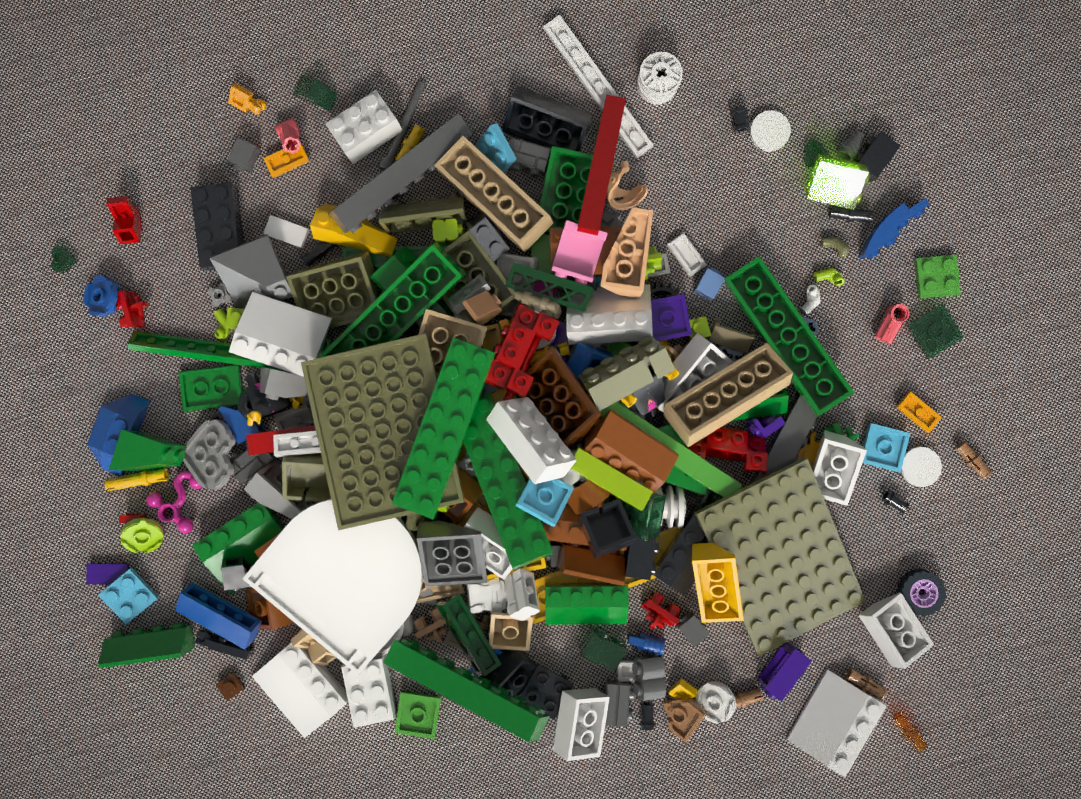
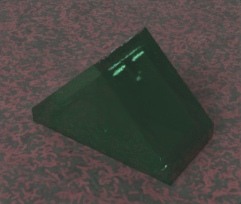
[293,76,338,112]

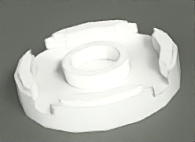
[750,110,791,152]
[901,447,942,487]
[695,681,736,723]

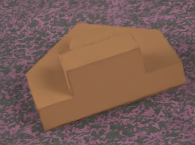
[663,698,708,743]

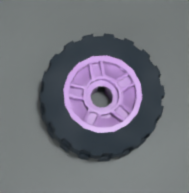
[896,569,947,616]

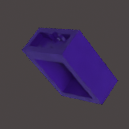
[757,642,812,701]

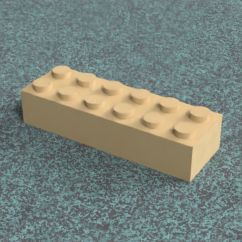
[434,136,553,253]
[664,343,793,447]

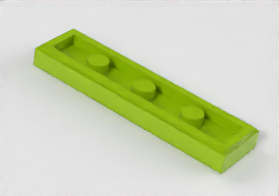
[570,448,653,511]

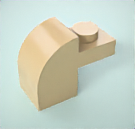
[291,629,336,666]

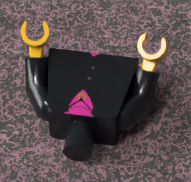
[619,364,679,418]
[238,373,305,426]

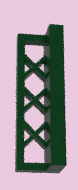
[505,262,595,312]
[435,593,501,676]

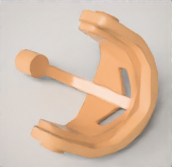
[607,161,648,210]

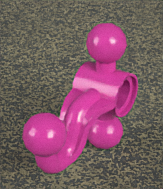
[146,470,202,534]

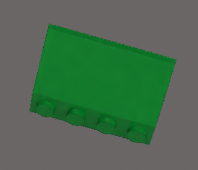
[540,146,593,234]
[192,503,285,594]

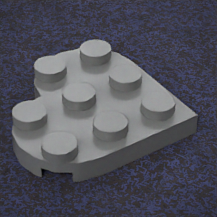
[183,419,236,490]

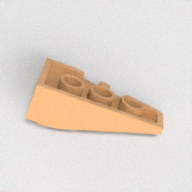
[601,207,653,298]

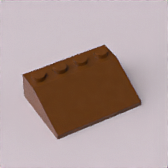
[515,346,602,450]

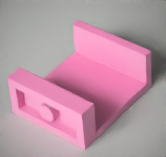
[551,220,607,285]

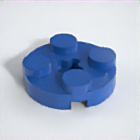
[84,275,120,317]

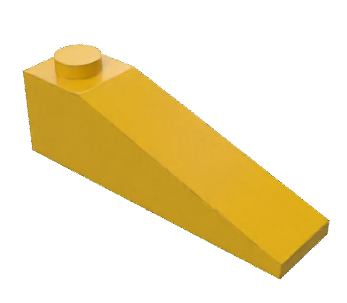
[310,203,398,257]

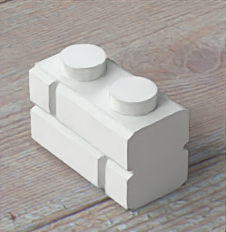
[504,569,540,621]

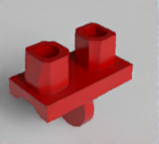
[116,291,149,328]
[640,592,680,629]

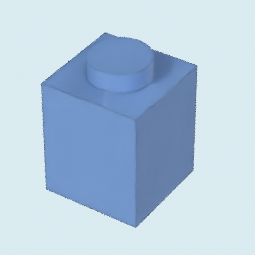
[693,268,725,302]

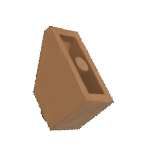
[462,291,502,325]

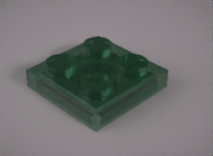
[906,303,964,359]

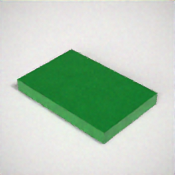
[178,365,243,412]

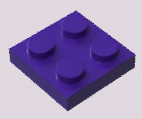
[651,294,692,341]

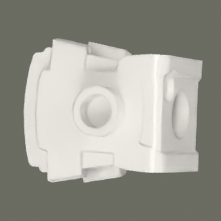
[466,577,507,613]

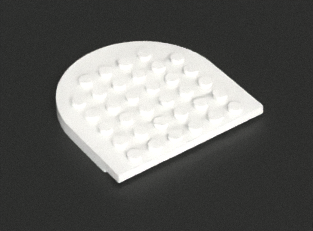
[243,498,423,675]

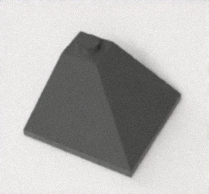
[209,234,293,309]
[417,521,487,586]

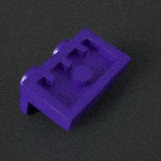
[746,416,786,438]

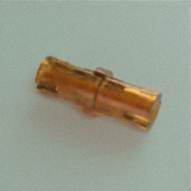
[891,712,928,753]

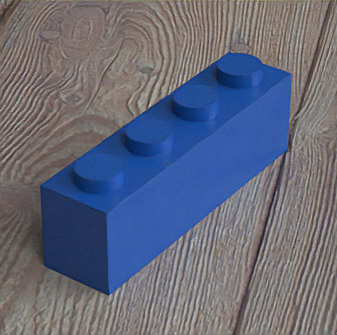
[175,582,262,650]

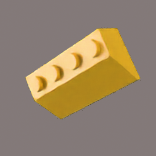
[692,543,744,623]

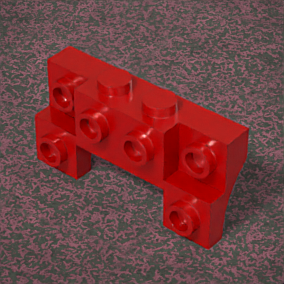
[486,304,559,398]
[685,427,768,475]

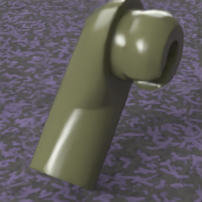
[821,237,850,257]

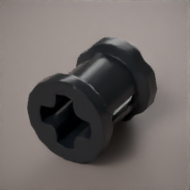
[729,107,751,133]

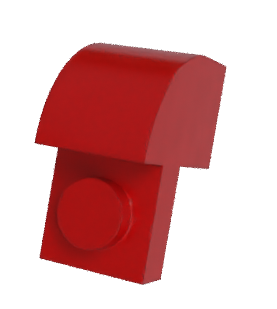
[106,196,142,244]

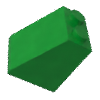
[109,429,187,471]

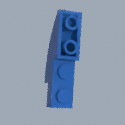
[859,198,930,260]

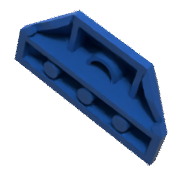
[87,394,150,476]

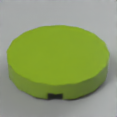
[120,518,164,553]

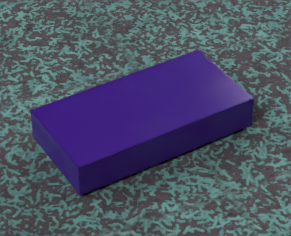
[86,563,130,584]

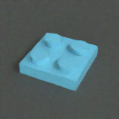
[476,123,517,173]
[863,423,910,473]
[515,478,574,527]
[98,567,159,624]

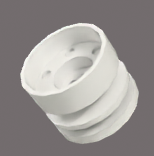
[637,52,683,105]
[645,485,686,528]

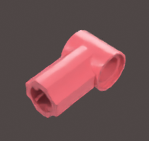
[274,118,301,154]
[874,304,909,345]

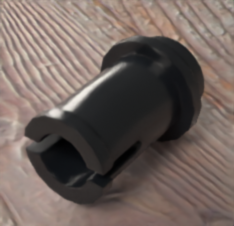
[882,490,910,514]
[640,703,656,730]

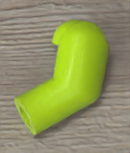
[814,268,845,286]
[213,308,231,339]

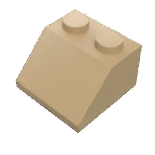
[488,612,533,651]

